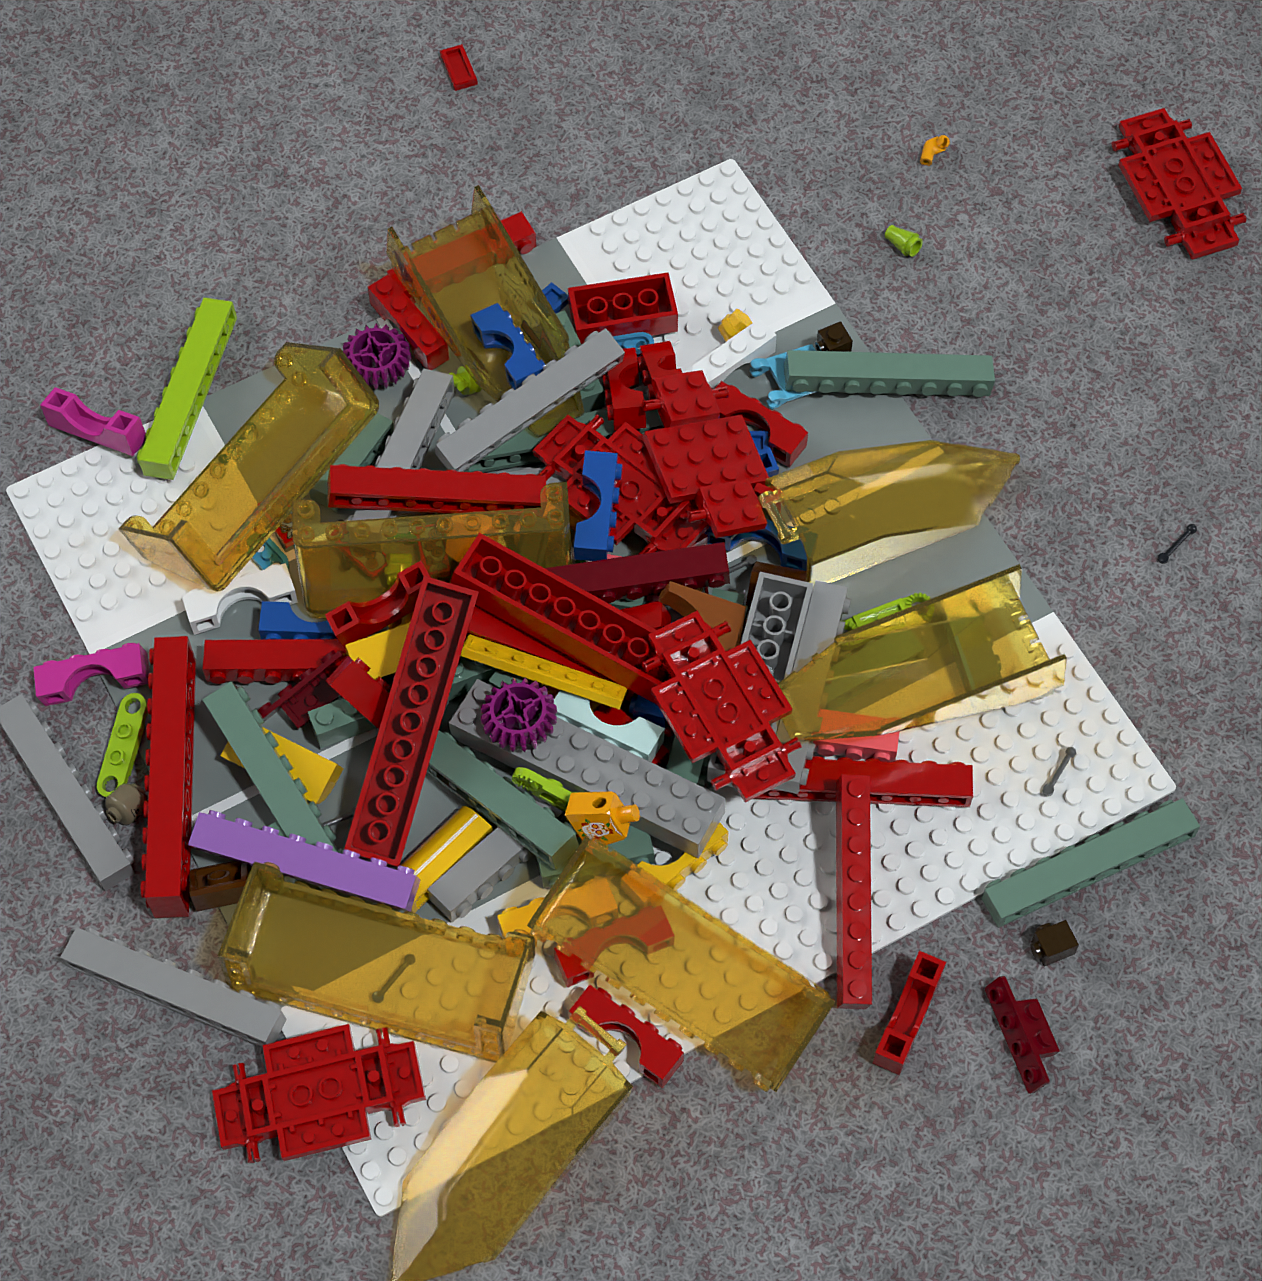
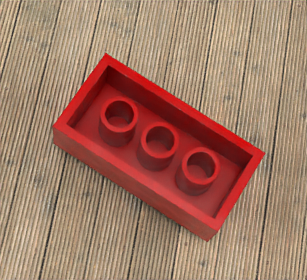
[568,272,678,344]

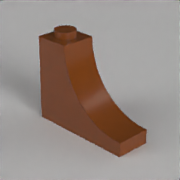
[659,581,746,651]

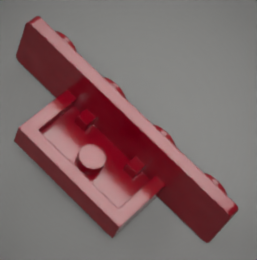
[258,650,347,729]
[985,976,1060,1094]

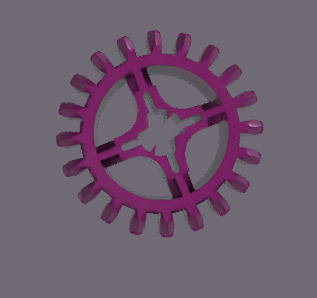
[341,323,411,390]
[480,677,557,752]

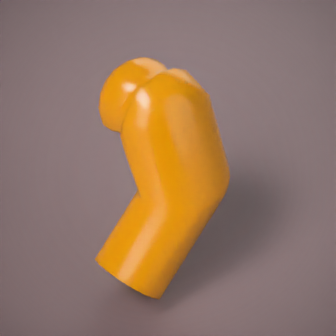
[920,135,950,166]

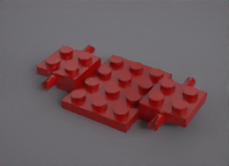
[1112,108,1246,260]
[642,370,776,538]
[533,415,710,555]
[641,610,802,803]
[212,1024,426,1163]

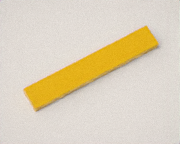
[461,634,627,710]

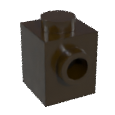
[815,321,853,352]
[1030,920,1079,967]

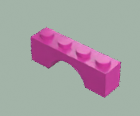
[40,387,146,456]
[34,643,150,706]

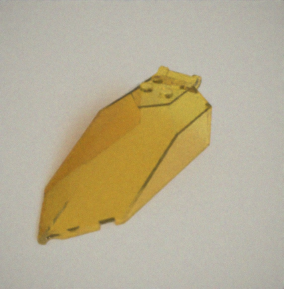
[758,440,1020,588]
[390,1006,633,1281]

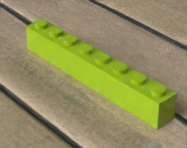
[137,298,237,480]

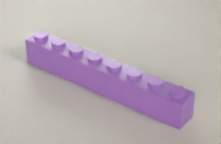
[188,810,421,913]

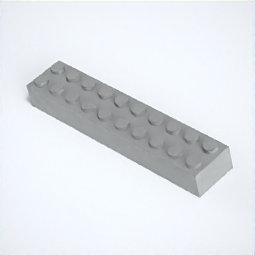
[449,679,725,858]

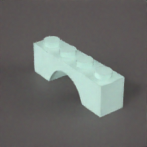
[553,690,664,762]

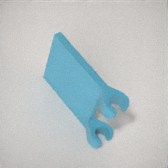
[749,344,816,409]

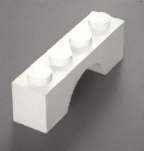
[682,318,777,389]
[181,563,298,635]

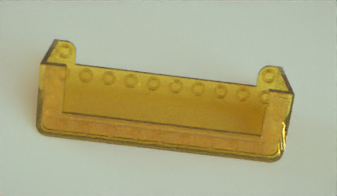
[118,342,379,591]
[292,482,572,618]
[527,834,835,1092]
[217,862,535,1063]

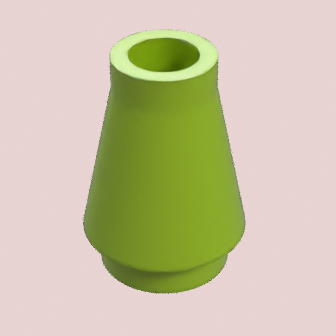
[884,225,923,257]

